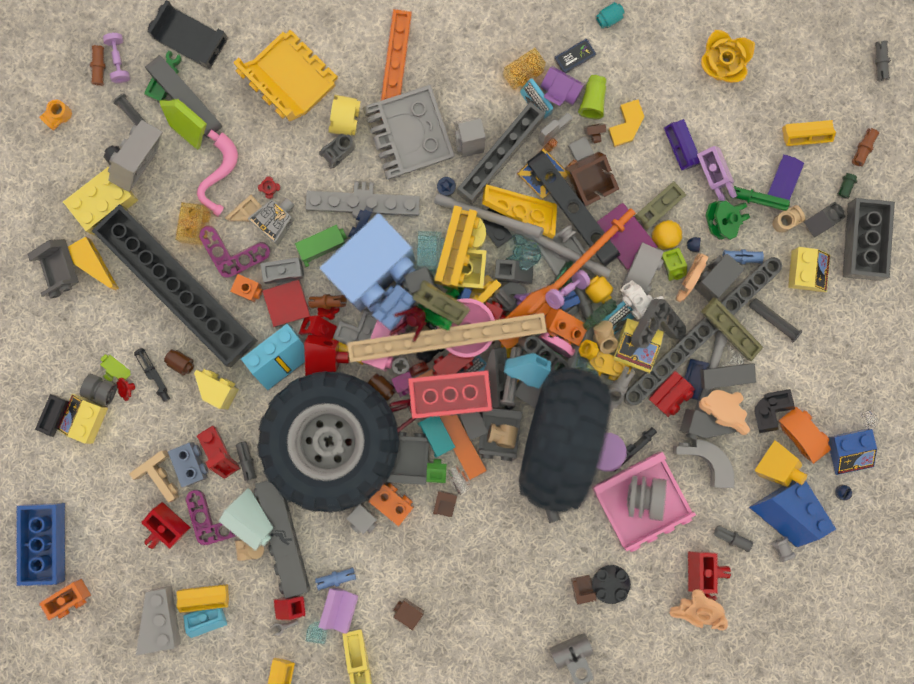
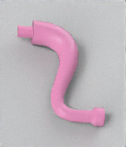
[197,129,238,217]

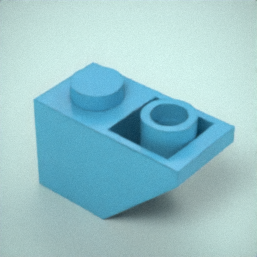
[504,353,551,389]

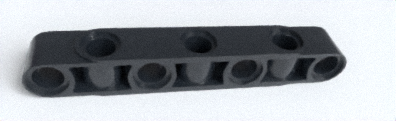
[527,151,620,266]

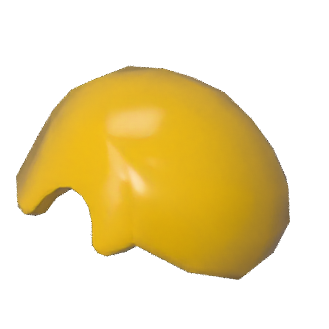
[651,220,682,250]

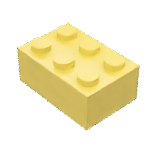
[63,166,138,235]

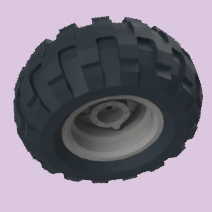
[519,367,611,513]
[257,371,399,513]

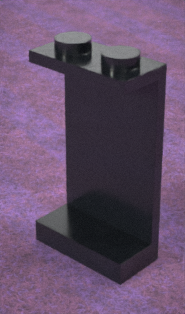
[147,0,228,70]

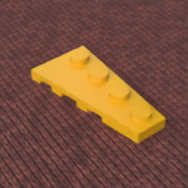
[482,184,557,239]

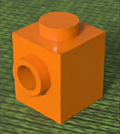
[230,274,263,303]

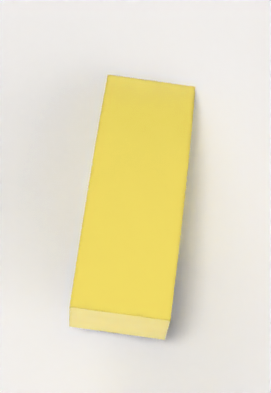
[342,629,372,684]

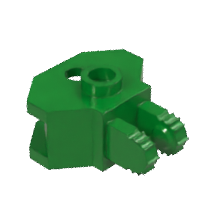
[705,201,750,240]

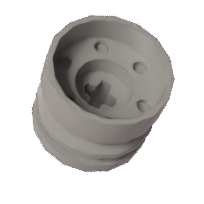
[627,475,667,521]

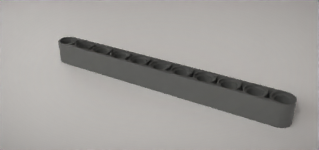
[623,257,782,406]

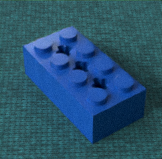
[17,503,65,586]

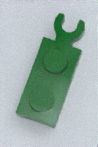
[144,50,182,102]

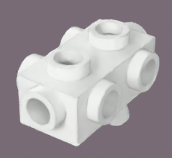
[620,280,664,322]

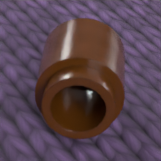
[164,349,194,376]
[368,373,395,401]

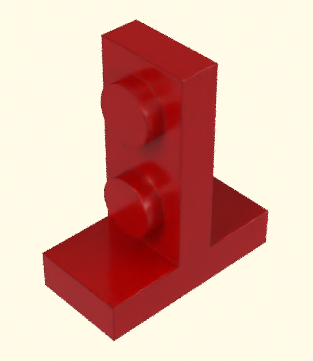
[197,425,241,479]

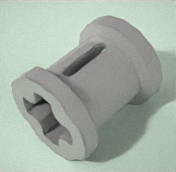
[392,357,410,375]
[771,537,795,562]

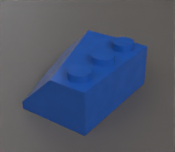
[749,480,836,547]

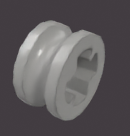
[558,225,577,243]

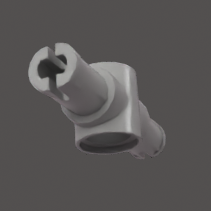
[609,366,636,414]

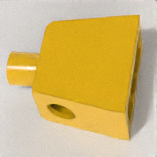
[754,440,807,487]

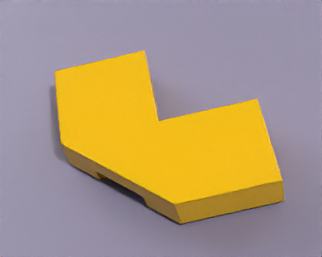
[608,99,644,147]

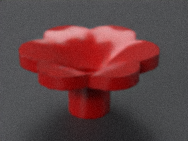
[317,307,340,320]
[116,377,135,401]

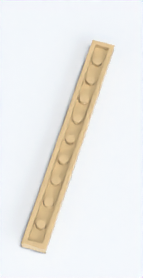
[347,313,547,362]

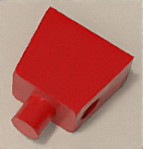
[304,335,350,376]

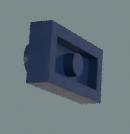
[348,206,374,238]

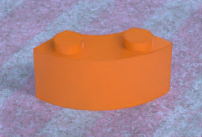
[779,407,831,464]

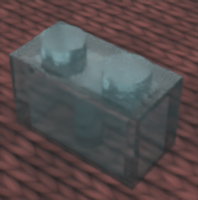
[417,231,445,272]

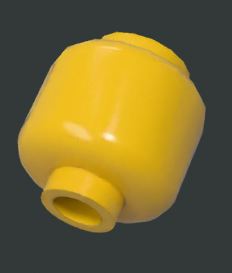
[585,275,613,304]

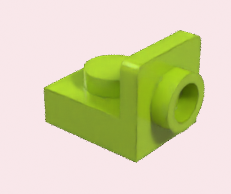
[661,248,687,281]

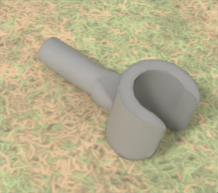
[270,620,299,636]

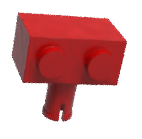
[141,502,191,549]
[688,551,731,593]

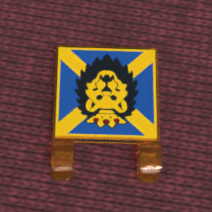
[517,138,577,200]

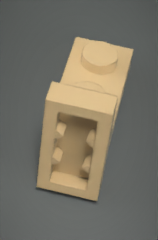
[129,450,180,503]

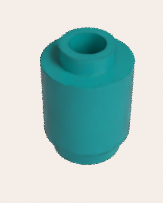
[595,2,625,29]

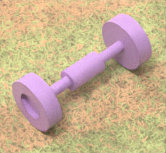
[103,33,130,83]
[545,270,590,309]

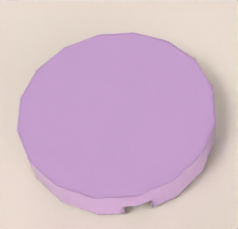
[598,433,627,472]

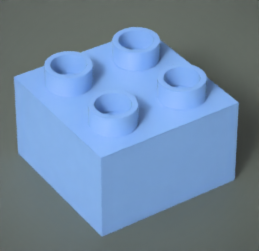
[320,213,416,313]

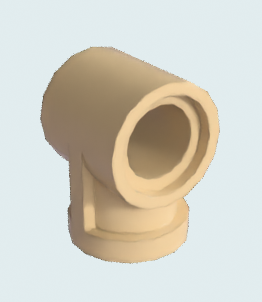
[772,205,806,233]
[593,320,618,354]
[487,423,518,449]
[235,539,264,561]

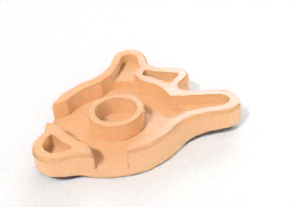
[675,253,708,302]
[699,390,750,435]
[670,590,728,630]

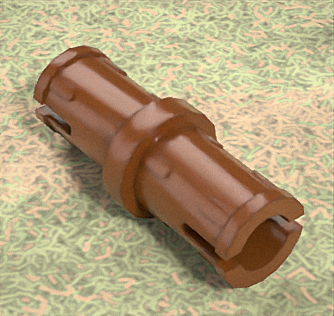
[90,45,106,85]
[852,128,879,167]
[308,294,347,309]

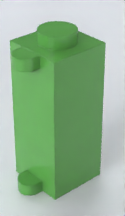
[295,225,347,267]

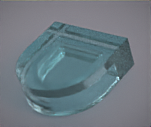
[305,622,327,644]

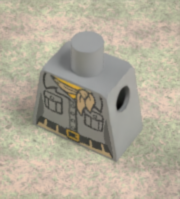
[248,198,295,245]

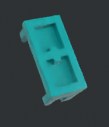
[418,416,455,458]

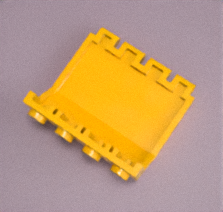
[233,30,338,121]

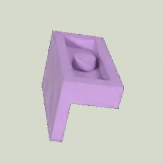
[319,588,358,633]

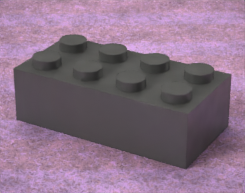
[843,198,895,281]

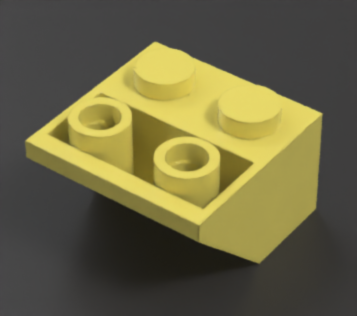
[194,369,239,410]

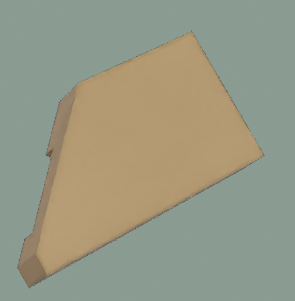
[225,195,262,222]

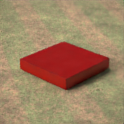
[262,280,311,327]

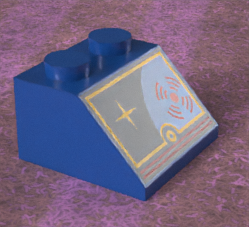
[828,429,877,475]

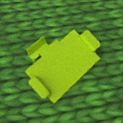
[100,354,131,381]

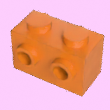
[545,307,589,346]
[368,482,414,527]
[39,579,91,620]

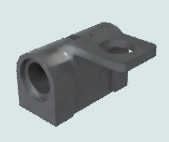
[261,257,304,286]
[549,633,594,684]

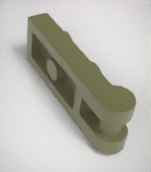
[634,181,686,231]
[412,280,470,326]

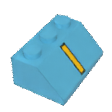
[241,324,305,390]

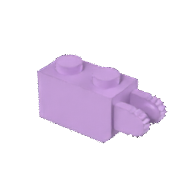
[697,146,737,201]

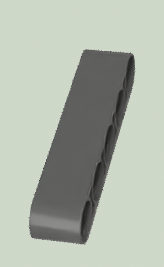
[145,55,223,138]

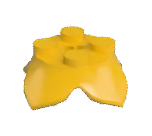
[701,30,755,83]

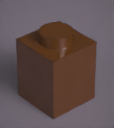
[393,598,424,631]

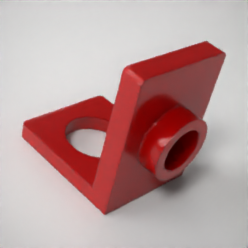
[298,315,337,339]

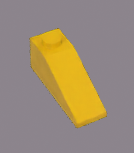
[68,237,119,290]

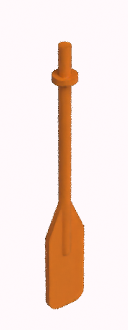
[498,208,636,348]

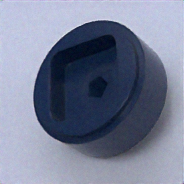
[437,177,456,197]

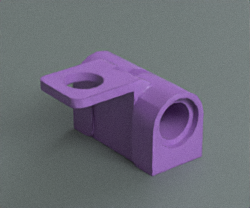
[540,66,585,106]

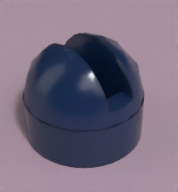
[687,237,701,253]
[835,485,853,501]

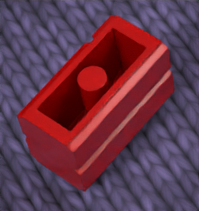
[649,371,695,417]

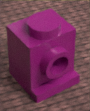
[391,372,413,397]

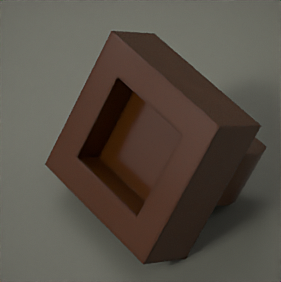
[584,123,606,143]

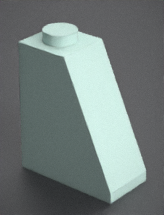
[219,488,273,551]

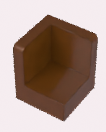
[433,490,457,517]
[571,575,597,605]

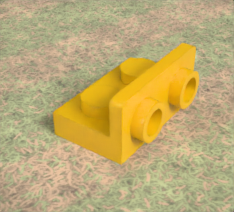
[469,275,501,304]

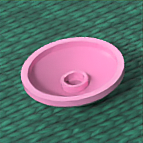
[437,298,495,357]

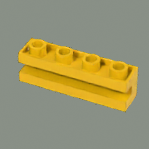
[434,205,480,289]

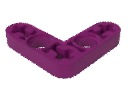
[199,226,270,278]
[186,490,237,545]

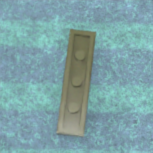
[701,297,763,361]

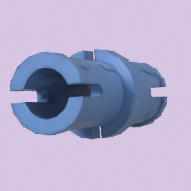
[722,249,764,264]
[315,567,356,591]

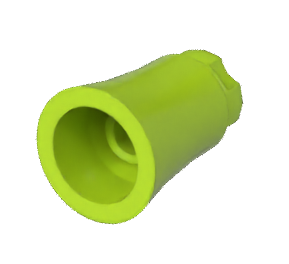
[578,75,607,119]

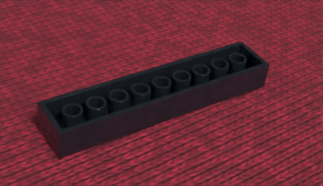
[92,204,258,367]

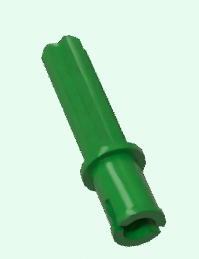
[731,186,790,211]
[416,304,452,331]

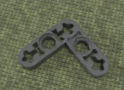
[632,299,686,348]

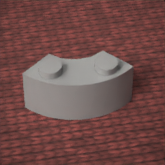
[619,243,664,295]

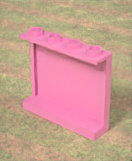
[592,452,696,552]

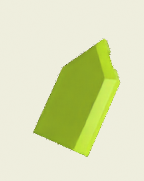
[159,99,207,150]

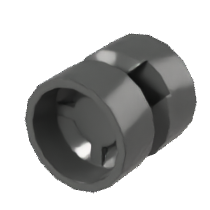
[80,374,117,406]

